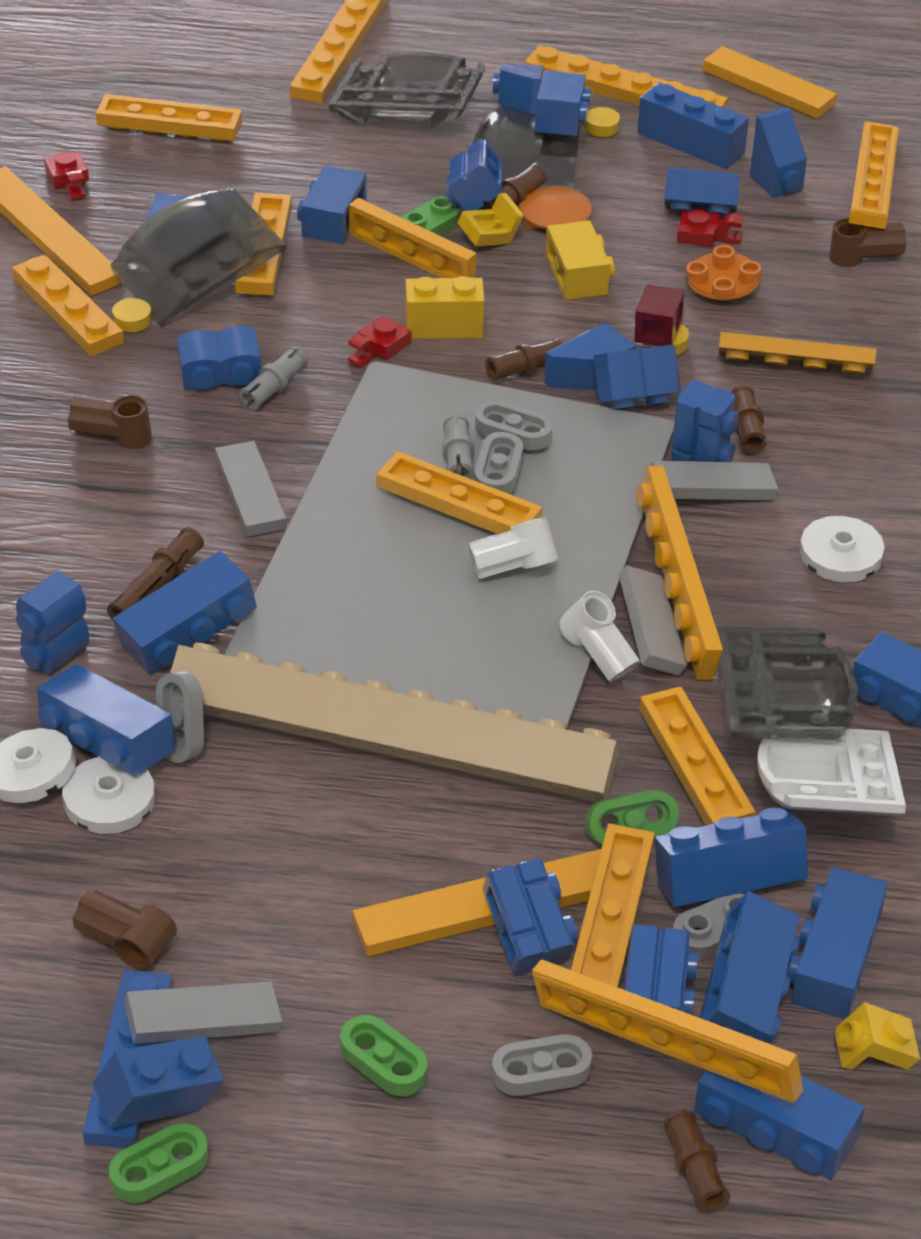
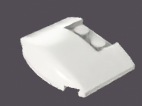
[757,724,906,816]

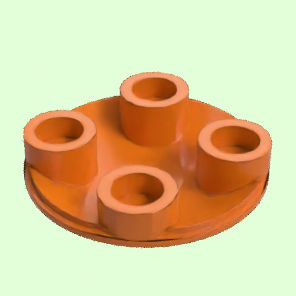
[519,185,592,229]
[686,245,762,300]

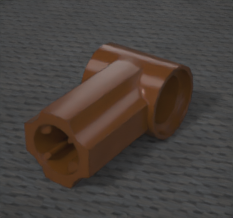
[829,218,906,267]
[68,395,152,449]
[72,890,177,970]

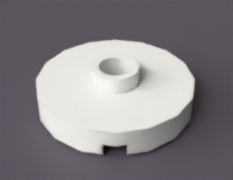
[799,516,885,583]
[0,728,76,803]
[62,757,155,834]

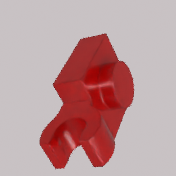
[44,152,89,200]
[677,210,744,247]
[348,315,412,367]

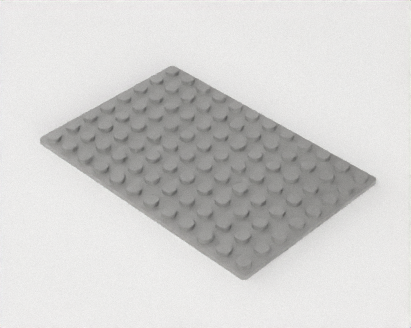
[224,361,674,730]

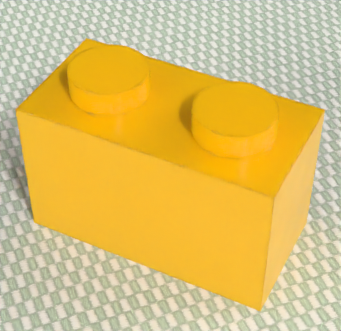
[545,220,615,300]
[405,276,484,339]

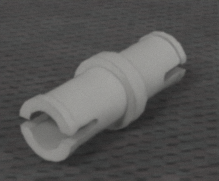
[239,346,308,411]
[442,414,475,479]

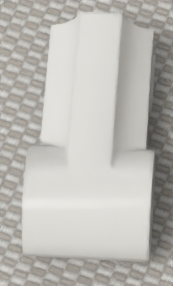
[468,517,558,579]
[559,590,641,683]

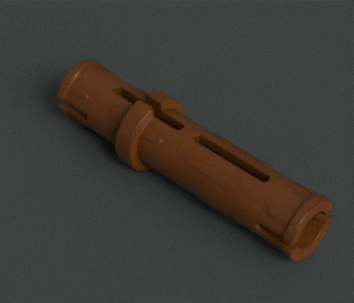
[107,527,204,620]

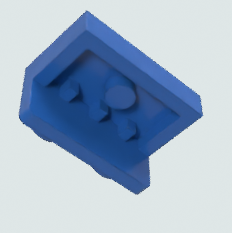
[664,168,740,215]

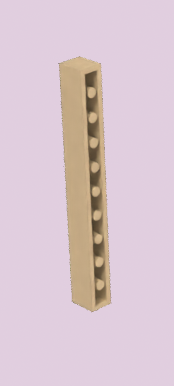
[170,643,619,802]

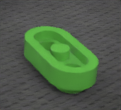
[401,196,460,236]
[585,790,679,845]
[340,1015,428,1096]
[109,1123,208,1203]

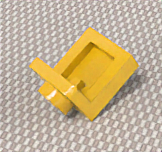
[457,193,523,246]
[835,1002,920,1070]

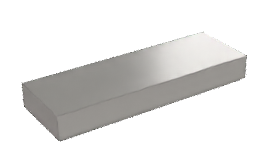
[215,441,287,537]
[651,461,779,500]
[619,565,687,676]
[124,981,282,1044]

